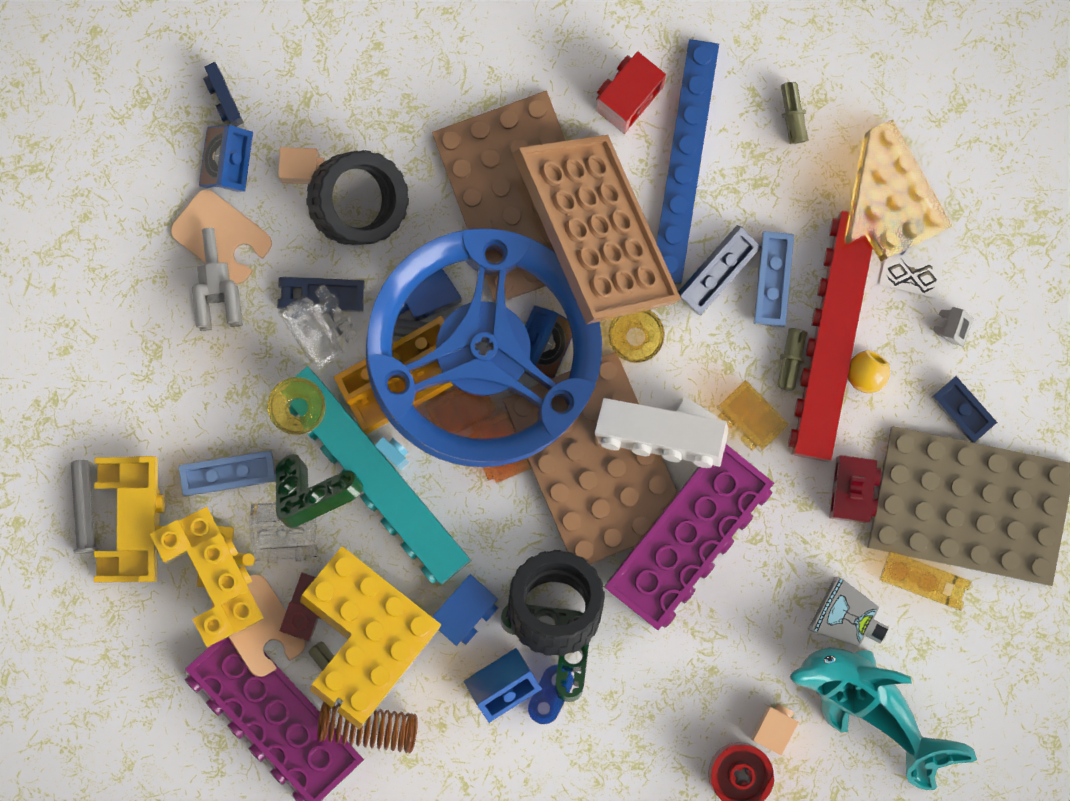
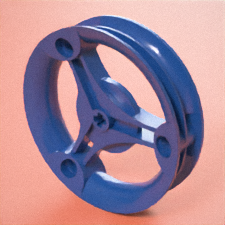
[366,228,602,467]

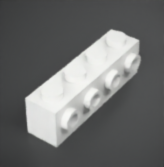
[595,398,728,468]

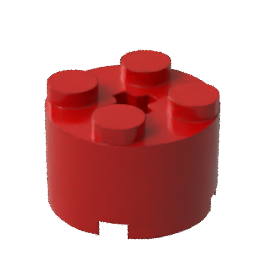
[708,742,775,801]

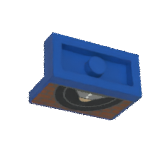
[199,125,253,192]
[525,305,572,379]

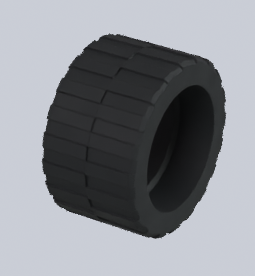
[306,150,409,245]
[508,550,605,656]

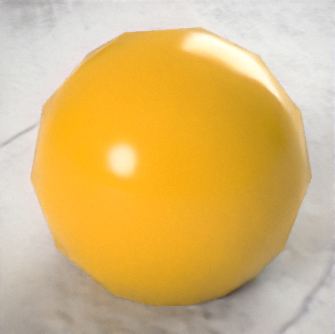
[848,350,890,394]

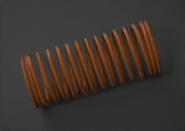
[317,702,418,754]

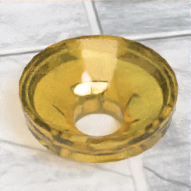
[608,310,665,363]
[267,377,326,435]

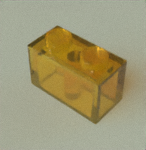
[717,380,789,452]

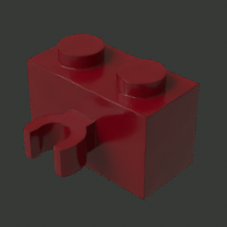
[829,455,881,523]

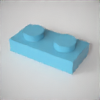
[374,437,409,471]

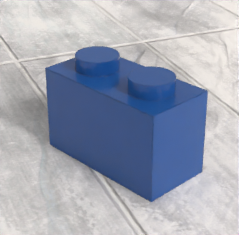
[432,574,499,646]
[463,648,542,723]

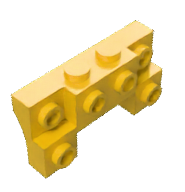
[93,456,165,583]
[150,507,264,648]

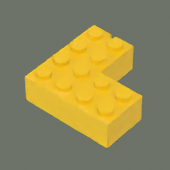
[300,546,441,730]

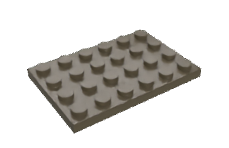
[867,426,1070,586]

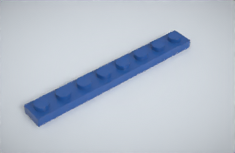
[657,39,719,285]

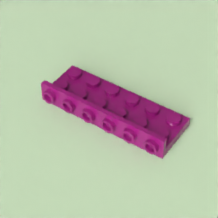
[603,444,774,630]
[184,637,364,801]

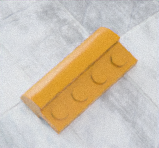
[333,316,453,435]

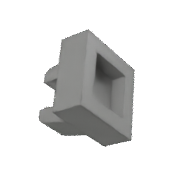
[933,307,974,347]

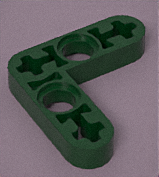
[276,454,363,528]
[501,604,589,702]

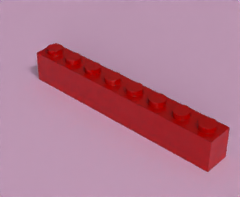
[788,211,878,462]

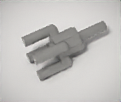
[192,228,243,331]

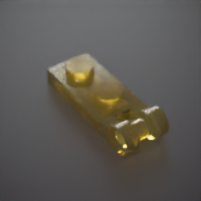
[879,551,972,611]

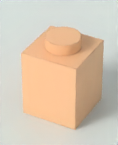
[278,147,325,184]
[751,704,799,755]

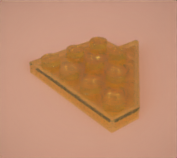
[845,119,953,262]

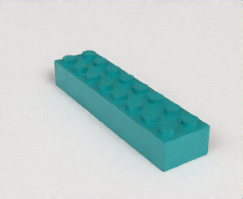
[279,366,472,585]

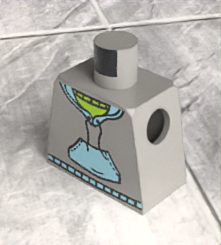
[808,577,889,646]

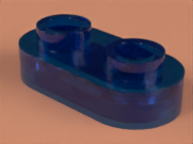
[528,664,573,724]

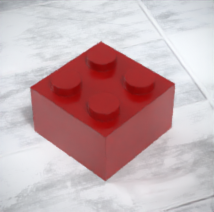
[596,51,666,134]

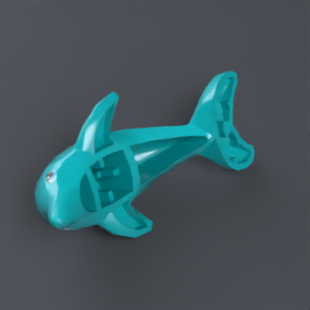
[790,647,977,790]

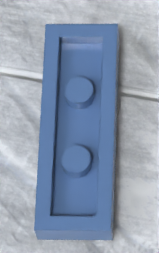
[754,231,794,327]
[179,450,276,497]

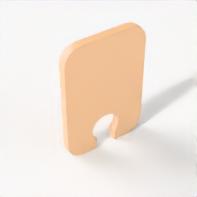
[171,190,272,284]
[211,575,305,677]

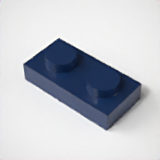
[203,62,244,127]
[931,376,998,443]

